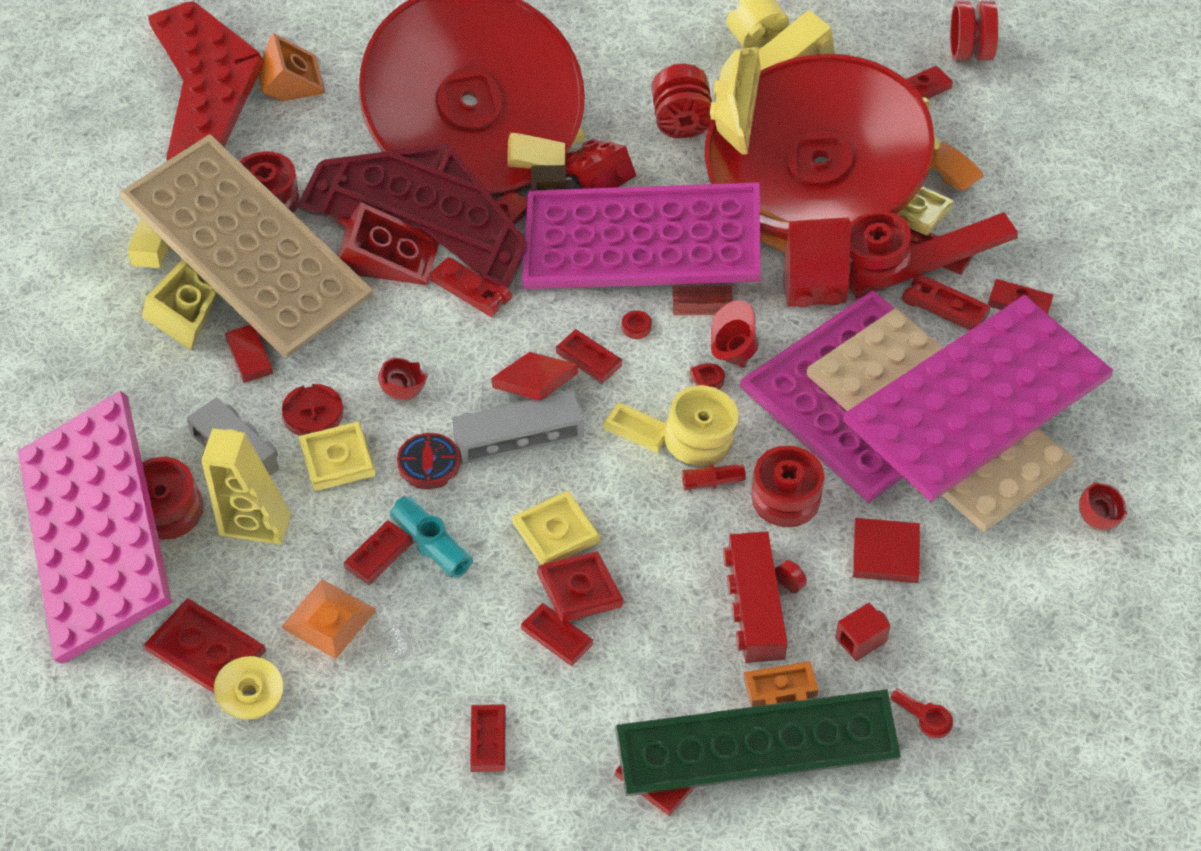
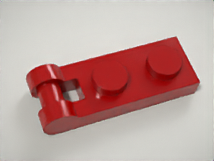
[430,256,513,317]
[902,274,991,330]

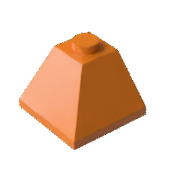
[258,33,325,101]
[282,579,375,659]

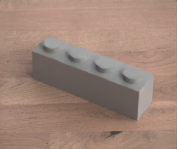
[452,391,584,464]

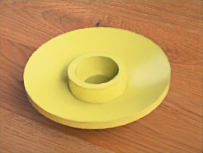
[214,656,284,720]

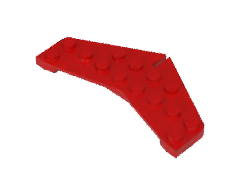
[148,1,264,161]

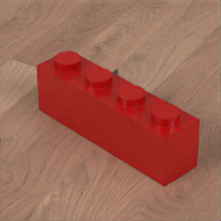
[723,531,788,663]

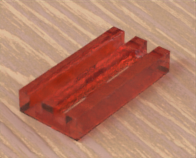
[672,286,733,315]

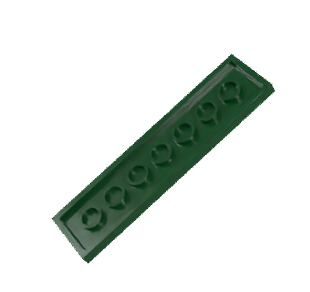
[615,689,901,797]

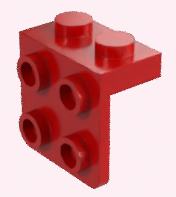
[565,139,637,189]

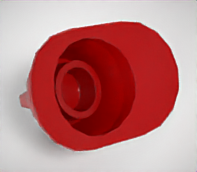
[711,300,759,368]

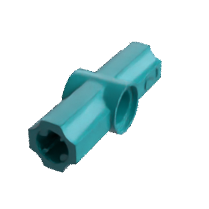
[390,496,473,578]

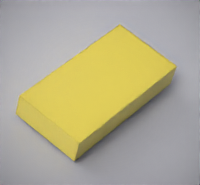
[603,402,666,453]

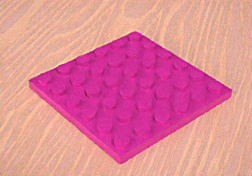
[740,290,904,503]

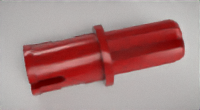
[682,463,746,490]

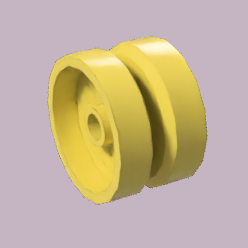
[664,385,739,467]

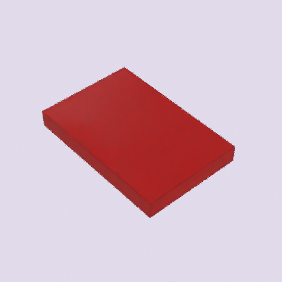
[144,598,266,693]

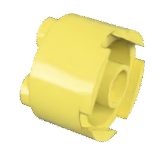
[726,0,789,50]

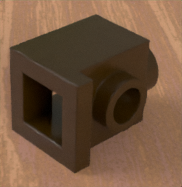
[531,165,572,191]

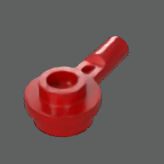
[890,688,953,738]

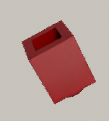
[835,602,891,662]

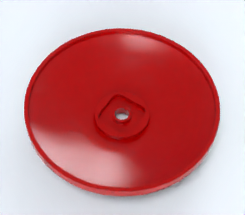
[358,0,585,197]
[704,54,935,240]

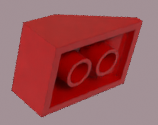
[337,202,439,285]
[783,217,850,308]

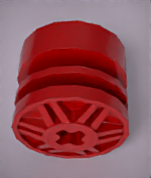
[651,63,712,139]

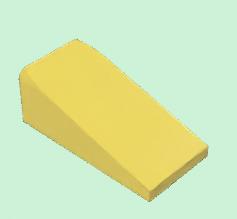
[508,133,565,168]

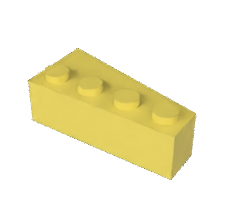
[759,10,835,70]
[142,259,219,350]
[201,428,291,545]

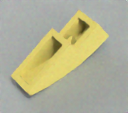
[127,219,170,268]

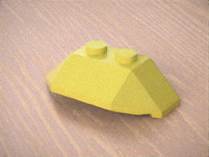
[710,47,761,154]

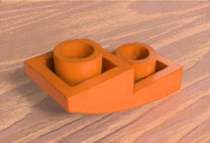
[931,141,984,192]

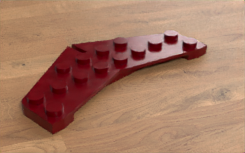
[297,144,527,289]

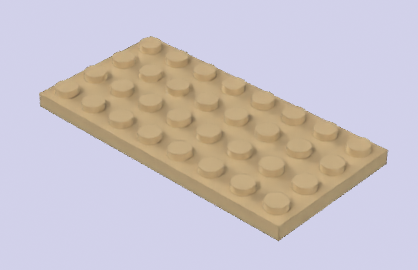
[120,134,373,359]
[807,308,1075,533]

